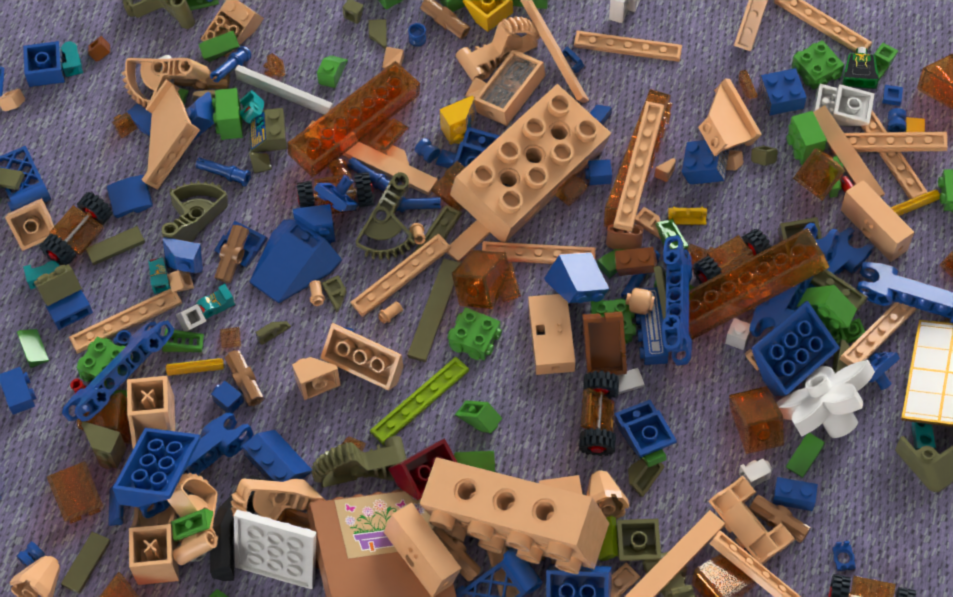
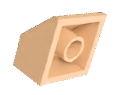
[5,198,57,251]
[292,357,341,400]

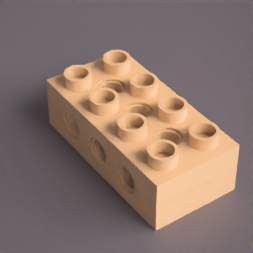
[450,84,611,243]
[420,457,609,574]

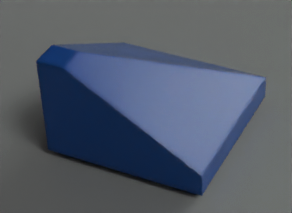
[436,149,457,169]

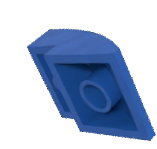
[450,127,500,178]
[614,399,677,457]

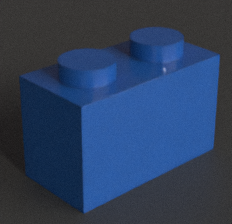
[45,290,93,330]
[0,367,37,415]
[772,477,818,511]

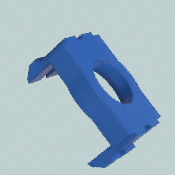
[561,46,585,73]
[832,541,856,571]

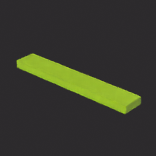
[370,357,469,445]

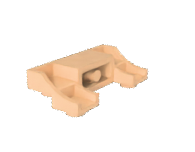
[708,476,795,565]

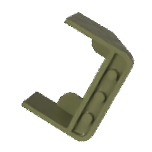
[895,436,953,492]

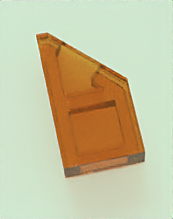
[738,70,758,99]

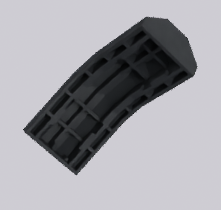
[210,475,262,581]

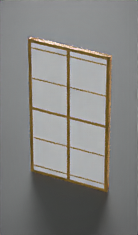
[901,320,953,427]

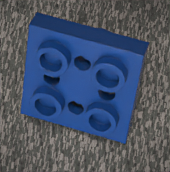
[314,175,359,212]
[867,352,900,390]

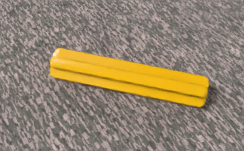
[891,190,940,216]
[166,358,224,376]

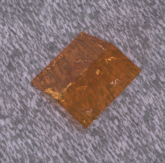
[793,148,845,201]

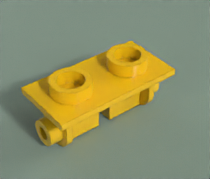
[668,206,707,225]

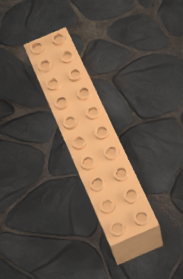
[127,376,179,585]

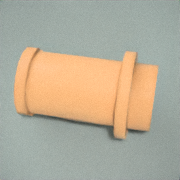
[409,223,426,244]
[309,280,325,306]
[378,301,403,324]

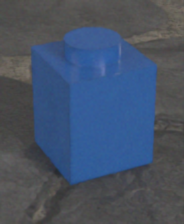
[584,159,612,185]
[211,381,244,413]

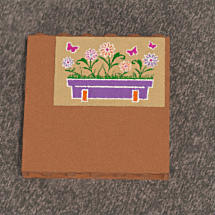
[307,489,456,597]

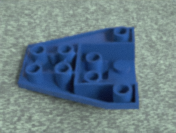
[249,219,342,303]

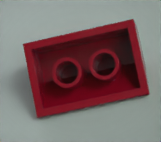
[389,438,458,500]

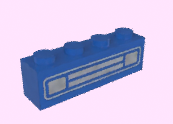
[635,287,669,365]

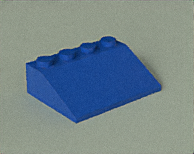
[751,301,840,396]
[113,428,201,507]

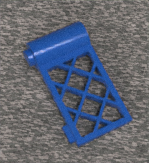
[0,146,52,212]
[455,548,543,597]

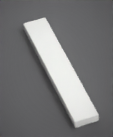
[235,65,334,117]

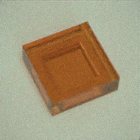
[220,327,241,348]

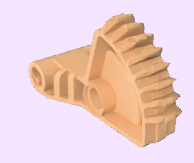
[456,16,540,82]
[122,58,209,108]
[167,473,218,565]
[231,479,326,520]

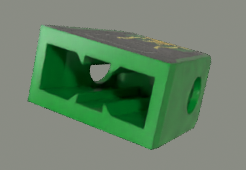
[842,47,879,89]

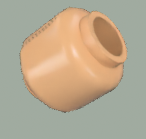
[626,288,655,315]

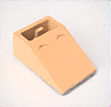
[201,0,264,57]

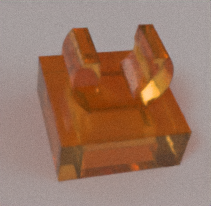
[263,53,285,77]
[112,112,137,138]

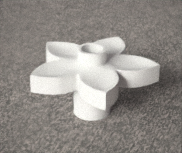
[773,360,875,438]

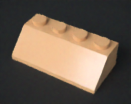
[320,323,403,391]

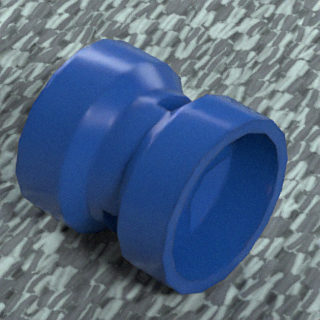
[408,23,426,47]
[888,108,906,132]
[415,138,440,163]
[16,541,46,566]

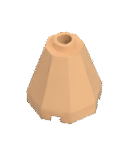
[586,471,629,519]
[10,556,60,597]

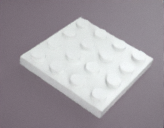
[234,510,316,589]

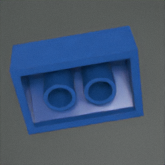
[242,430,312,482]
[546,564,612,597]

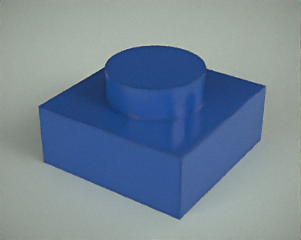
[882,85,903,106]

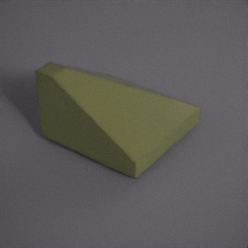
[249,152,272,174]

